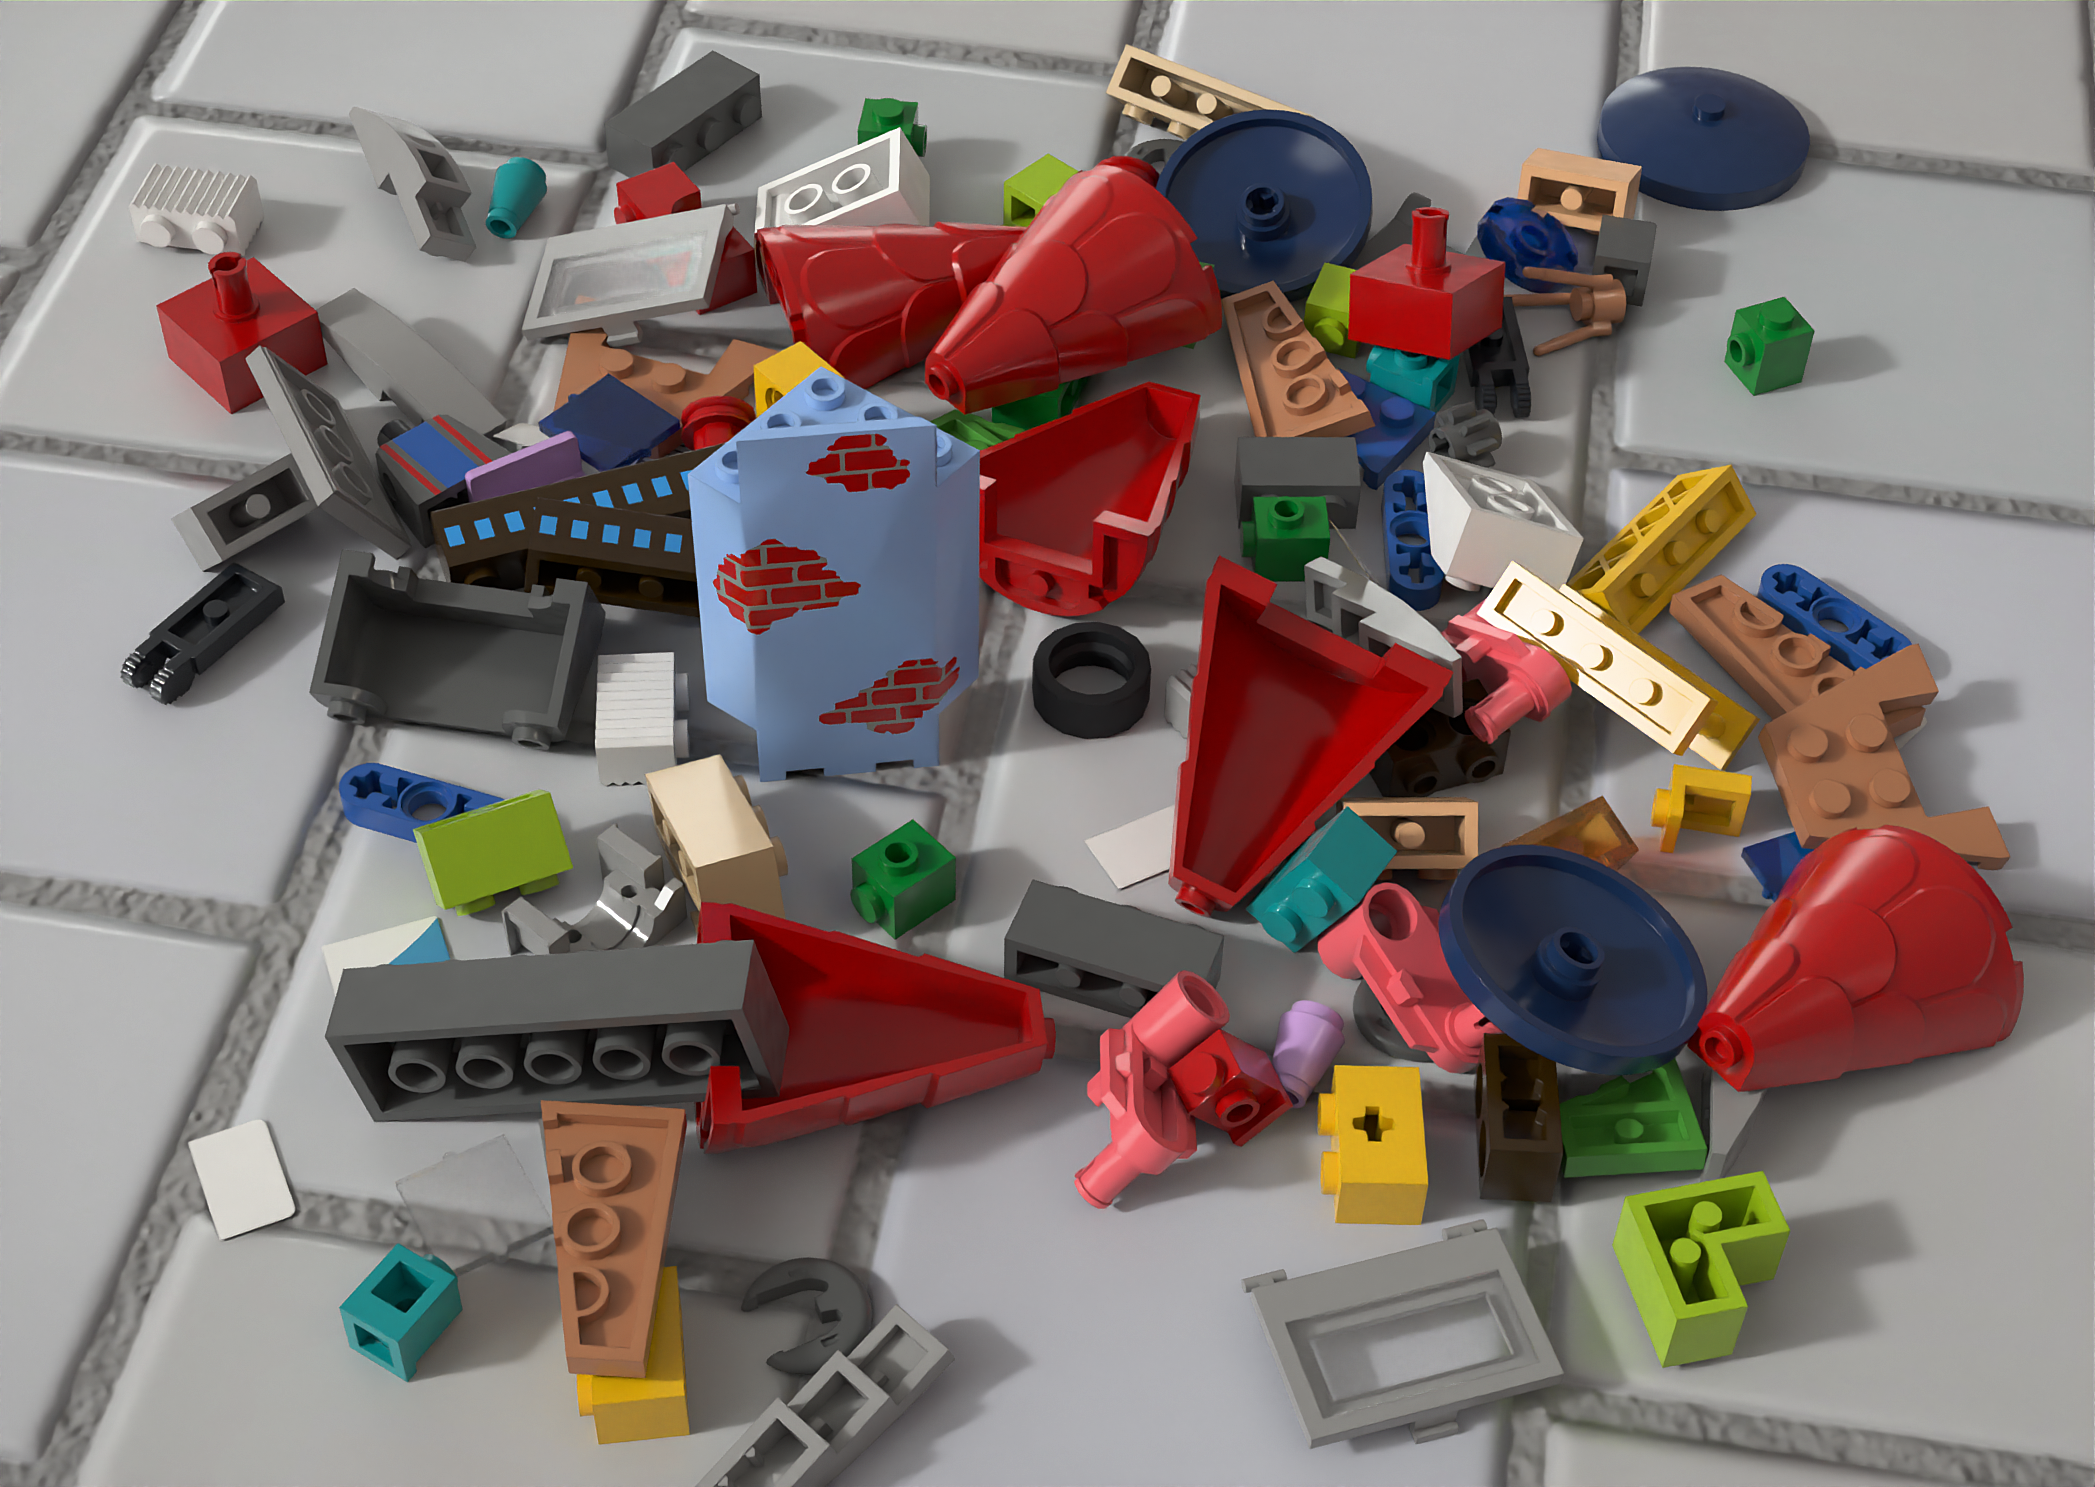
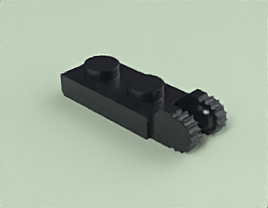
[1463,297,1532,418]
[120,562,285,705]

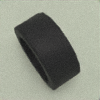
[1032,622,1151,739]

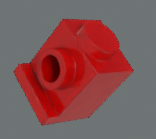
[1167,1028,1293,1147]

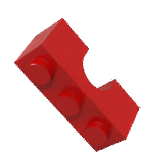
[614,162,757,315]

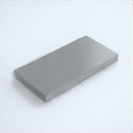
[245,345,412,560]

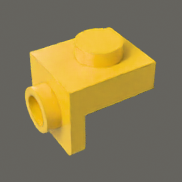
[1650,764,1752,853]

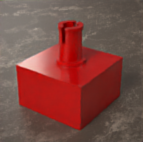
[1348,207,1505,360]
[156,252,328,414]

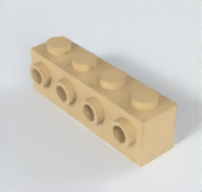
[1106,44,1314,140]

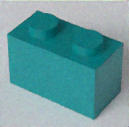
[1246,806,1397,953]

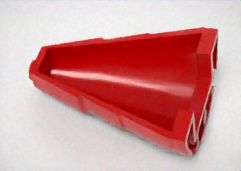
[925,165,1223,415]
[754,221,1027,389]
[979,381,1201,616]
[1168,555,1454,918]
[1687,824,2024,1092]
[694,902,1056,1154]

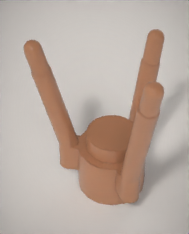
[1504,266,1626,356]

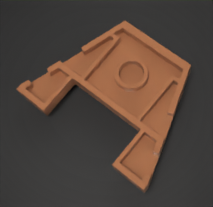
[553,297,780,459]
[1758,644,2011,870]

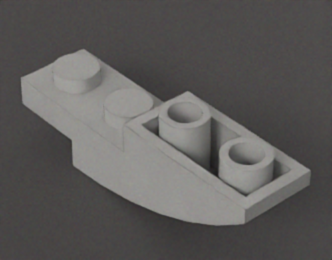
[349,106,476,262]

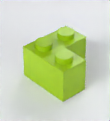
[1612,1171,1790,1368]

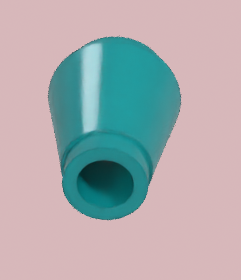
[485,157,547,239]

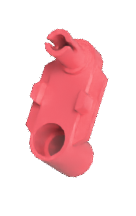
[1441,597,1572,744]
[1317,882,1505,1074]
[1074,970,1230,1209]

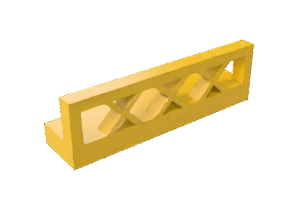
[1566,465,1757,634]

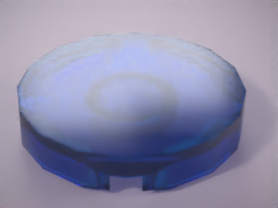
[1477,197,1578,294]

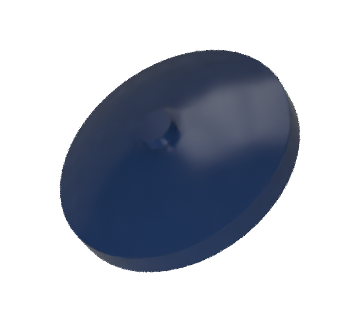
[1597,67,1810,211]
[1156,109,1373,303]
[1438,845,1708,1075]

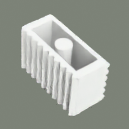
[129,163,264,256]
[595,652,690,787]

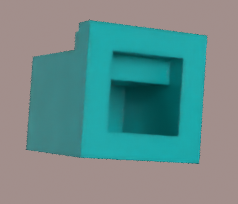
[1366,345,1460,413]
[339,1243,463,1382]

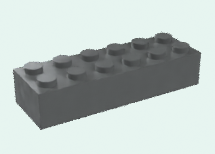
[325,940,790,1122]

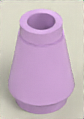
[1272,1000,1345,1108]

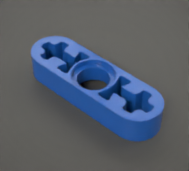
[1381,470,1444,611]
[1756,564,1912,671]
[339,763,505,843]

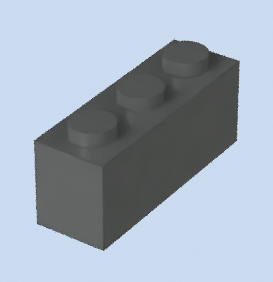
[604,50,762,178]
[1004,879,1224,1018]

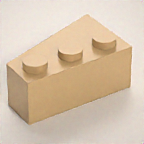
[645,754,788,934]

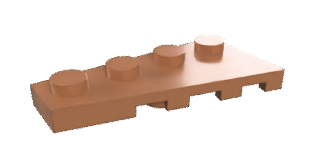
[1221,280,1375,437]
[1669,574,1926,738]
[541,1100,687,1378]

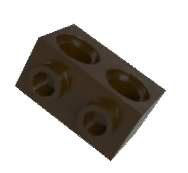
[1369,679,1511,797]
[1473,1033,1563,1202]

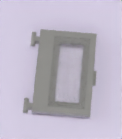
[521,203,740,348]
[1241,1219,1564,1449]

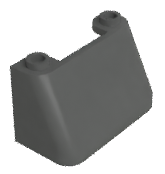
[309,549,606,750]

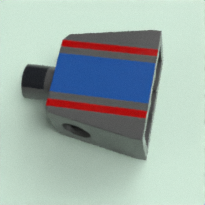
[375,415,511,548]

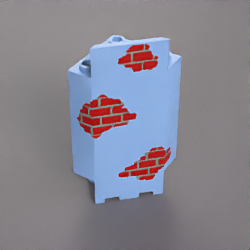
[688,366,980,782]

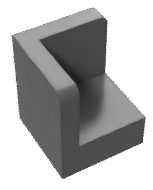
[1592,215,1657,307]

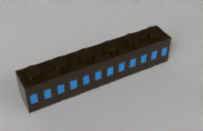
[430,442,727,591]
[524,497,700,618]

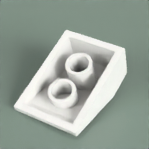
[753,127,930,248]
[1423,452,1584,592]

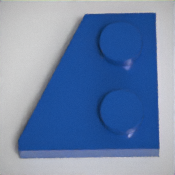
[1338,368,1436,490]

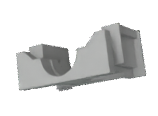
[502,823,687,955]

